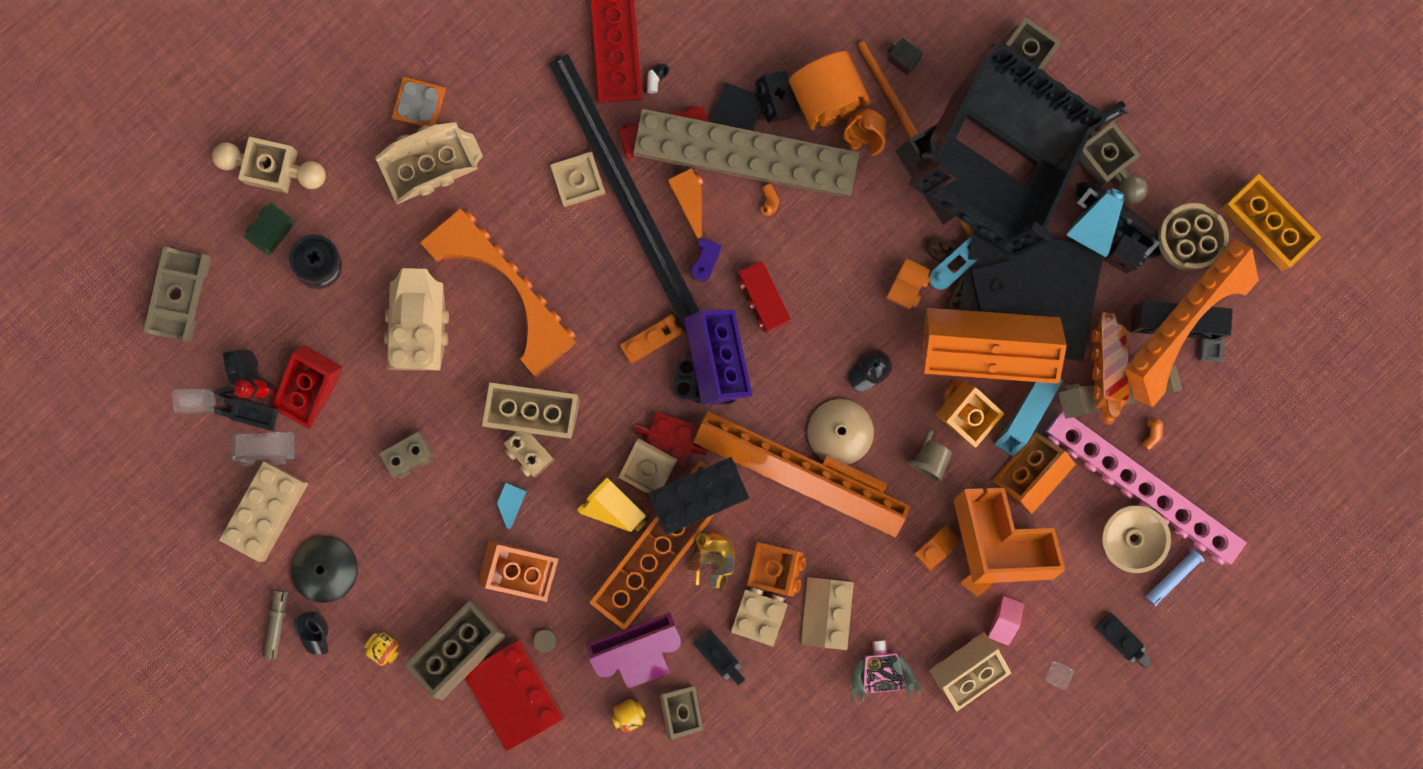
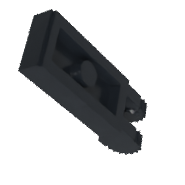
[215,395,279,431]

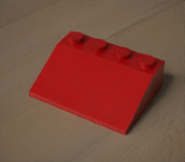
[465,639,565,752]

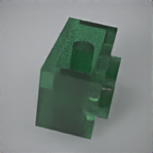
[244,202,296,256]

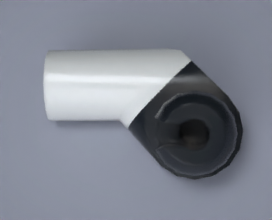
[647,63,669,94]

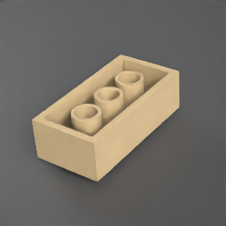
[219,461,309,562]

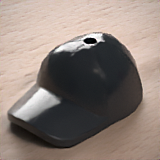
[848,349,892,392]
[293,611,329,654]

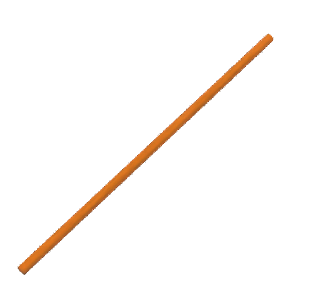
[857,41,974,238]

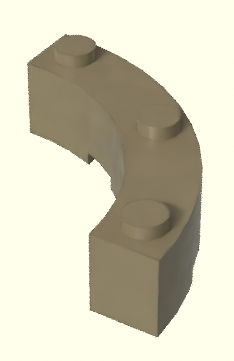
[1059,364,1183,419]

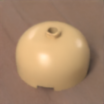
[1158,203,1229,272]

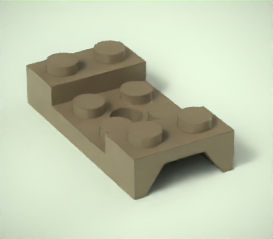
[143,246,211,343]

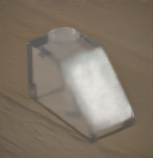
[172,389,216,415]

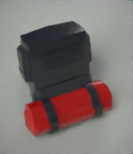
[214,349,276,399]

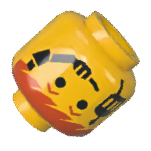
[364,632,399,666]
[611,699,646,733]

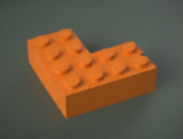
[953,488,1065,584]

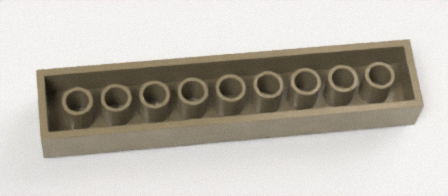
[633,109,859,198]

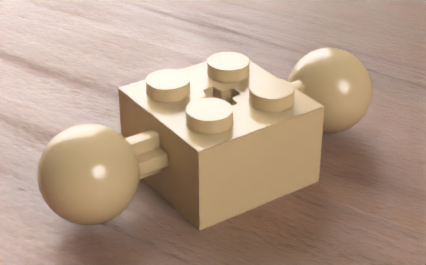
[212,137,326,194]

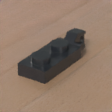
[1095,612,1152,668]
[693,629,745,686]

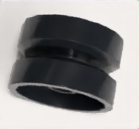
[289,234,343,289]

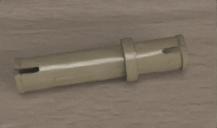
[262,590,288,659]

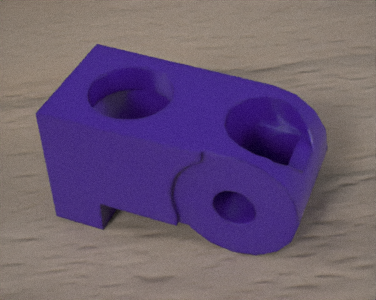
[692,237,722,282]

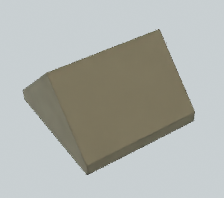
[660,686,703,740]

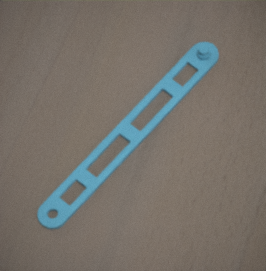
[930,235,977,290]

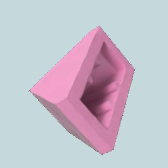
[988,596,1024,646]

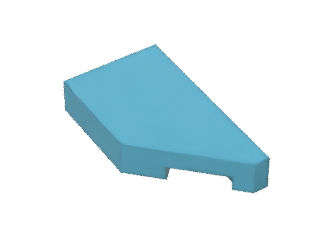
[497,483,527,529]

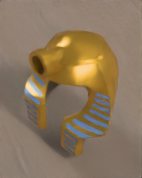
[687,532,735,591]

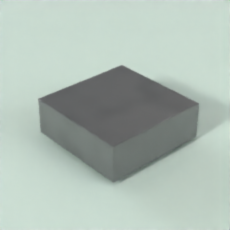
[1199,338,1224,363]

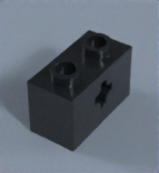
[754,70,799,123]
[1104,235,1148,274]

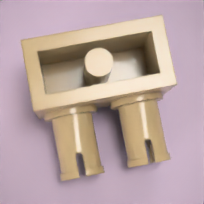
[504,432,555,477]

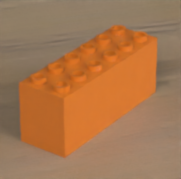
[922,308,1067,383]

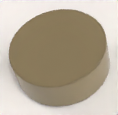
[534,630,557,653]

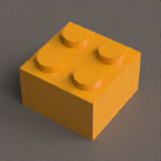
[935,381,1004,448]

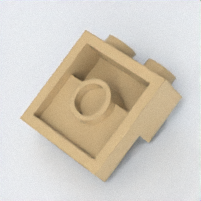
[731,587,788,646]

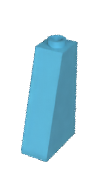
[994,378,1063,456]

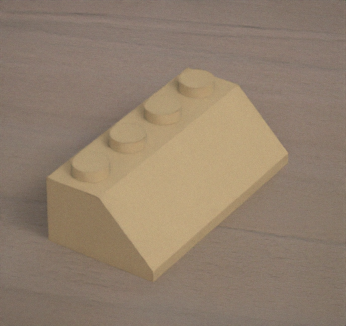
[482,382,579,439]

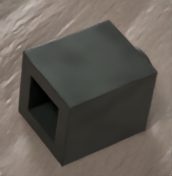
[887,37,923,75]

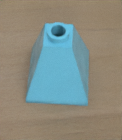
[1067,188,1124,257]

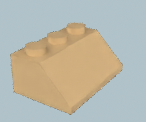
[801,577,854,650]
[929,632,1011,712]

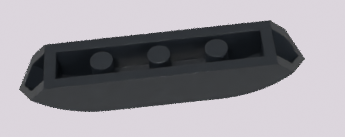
[1074,182,1162,259]

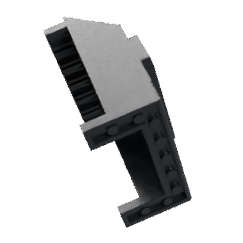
[908,42,1107,257]

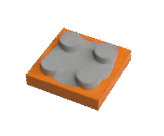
[392,77,446,127]

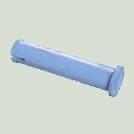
[1145,548,1205,606]

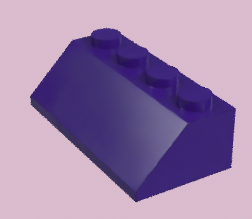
[684,310,752,405]

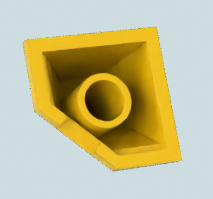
[577,478,647,532]

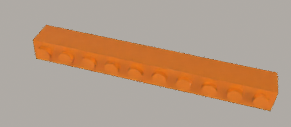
[694,411,910,538]

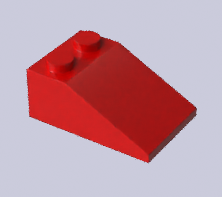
[272,346,343,429]

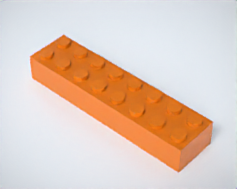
[590,460,715,630]

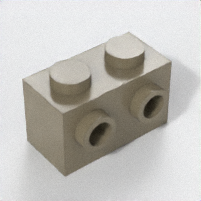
[379,432,435,479]

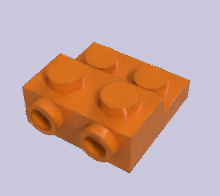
[747,542,806,597]

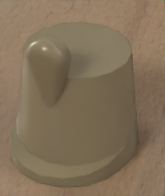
[907,429,952,482]

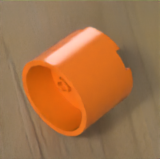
[788,51,871,130]

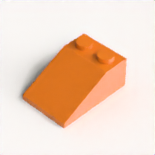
[477,540,559,602]

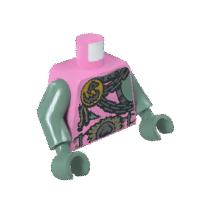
[851,640,921,702]

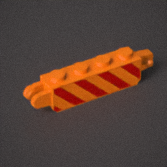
[1091,312,1130,425]

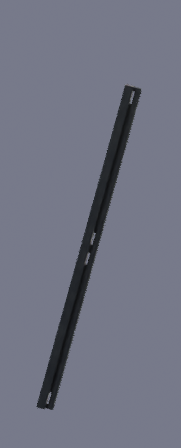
[549,54,699,336]

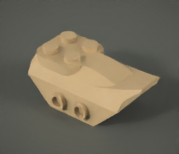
[375,122,483,204]
[384,268,449,371]

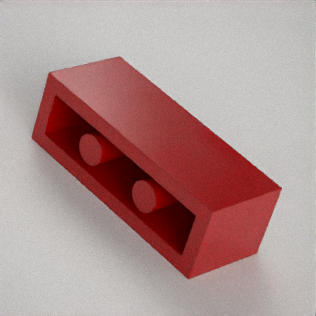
[737,260,791,334]

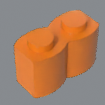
[885,258,931,310]

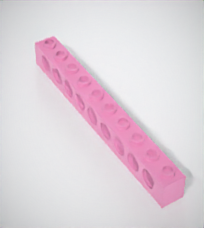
[1044,410,1247,565]

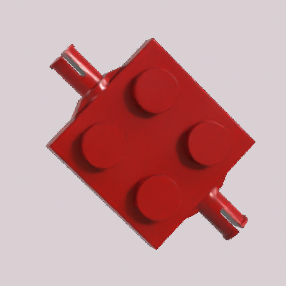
[634,412,707,468]

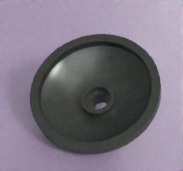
[290,536,358,603]

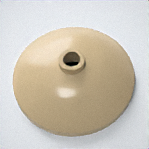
[807,399,874,465]
[1102,505,1171,573]

